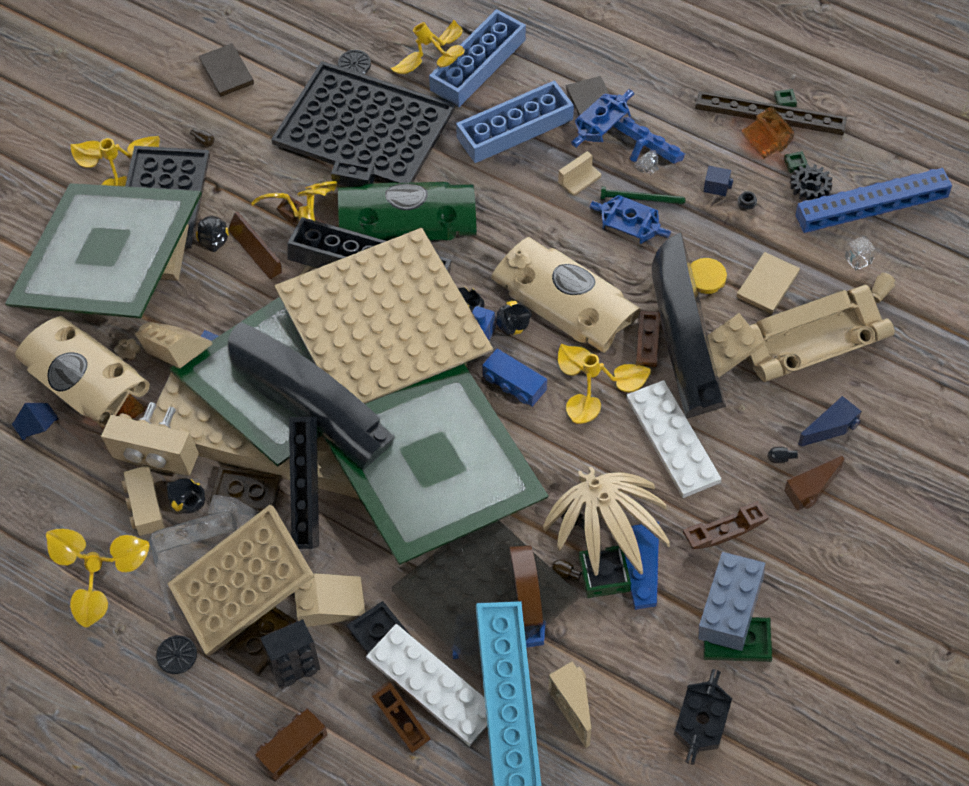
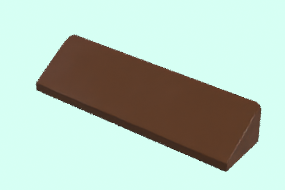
[228,211,282,279]

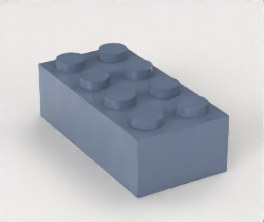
[698,552,765,651]

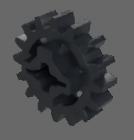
[790,164,833,201]

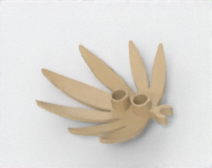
[543,467,670,576]

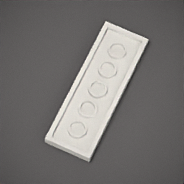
[626,380,721,498]
[366,624,487,747]

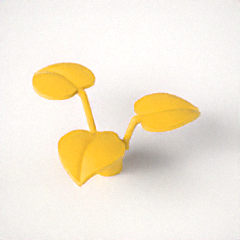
[391,19,465,74]
[70,136,160,186]
[252,181,337,221]
[558,344,651,424]
[46,529,149,627]

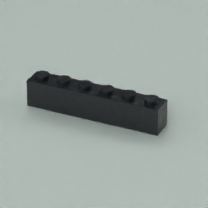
[289,417,319,549]

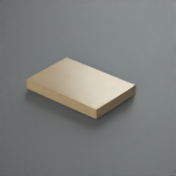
[737,252,800,314]

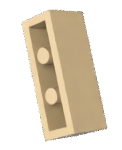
[122,465,165,536]

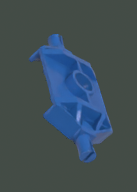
[571,89,634,148]
[590,195,671,244]

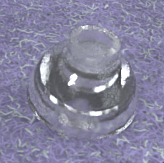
[634,150,660,175]

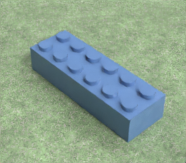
[429,9,526,107]
[456,80,574,163]

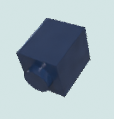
[703,166,734,197]

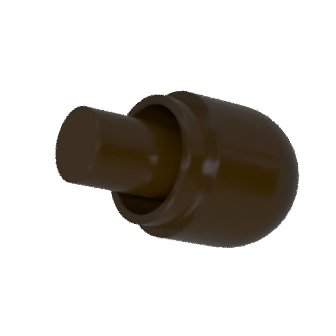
[190,128,215,147]
[551,559,582,580]

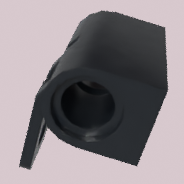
[331,159,375,187]

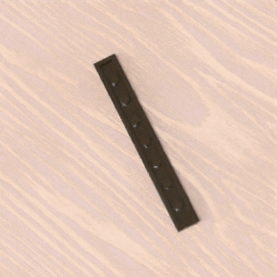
[695,91,847,136]

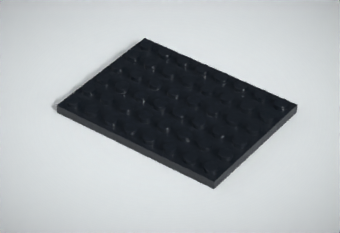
[271,61,455,183]

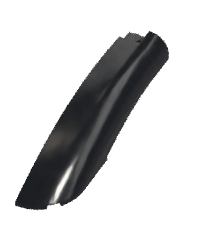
[651,232,726,419]
[228,322,395,470]

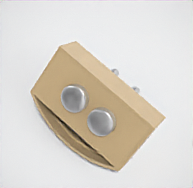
[101,402,199,475]

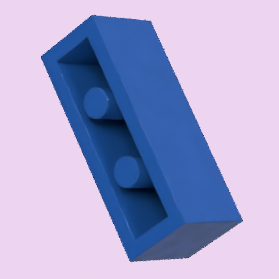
[482,348,547,407]

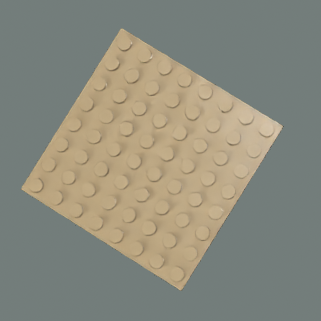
[274,228,493,404]

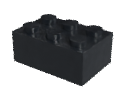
[261,619,320,688]

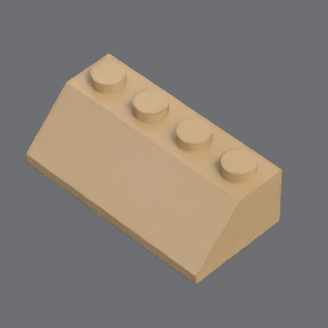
[135,322,213,368]

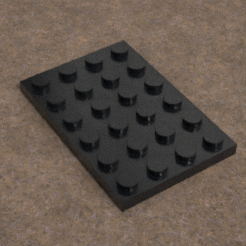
[125,146,210,249]

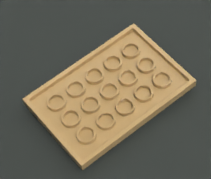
[167,505,314,656]

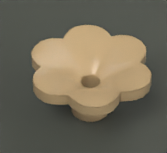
[507,248,532,270]
[114,339,140,360]

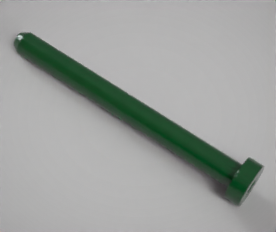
[600,186,686,204]

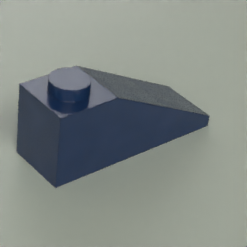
[798,396,862,447]

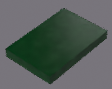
[703,617,772,662]

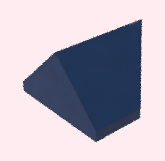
[12,403,59,440]

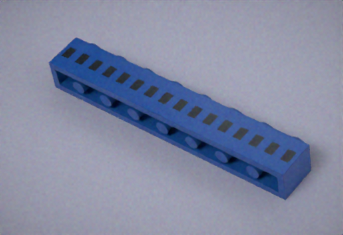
[795,168,952,233]

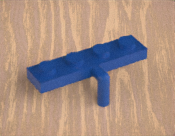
[613,117,685,164]

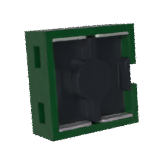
[579,545,631,598]

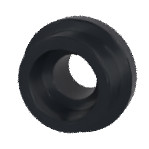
[737,191,757,210]

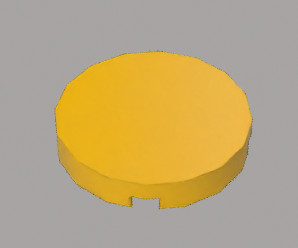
[691,258,727,294]

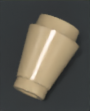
[871,273,895,303]

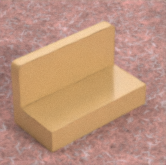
[558,151,601,196]

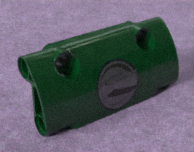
[338,182,477,241]

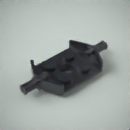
[674,669,732,765]

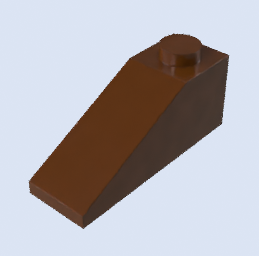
[784,456,844,511]
[371,681,431,753]

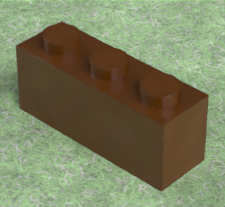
[255,708,328,782]

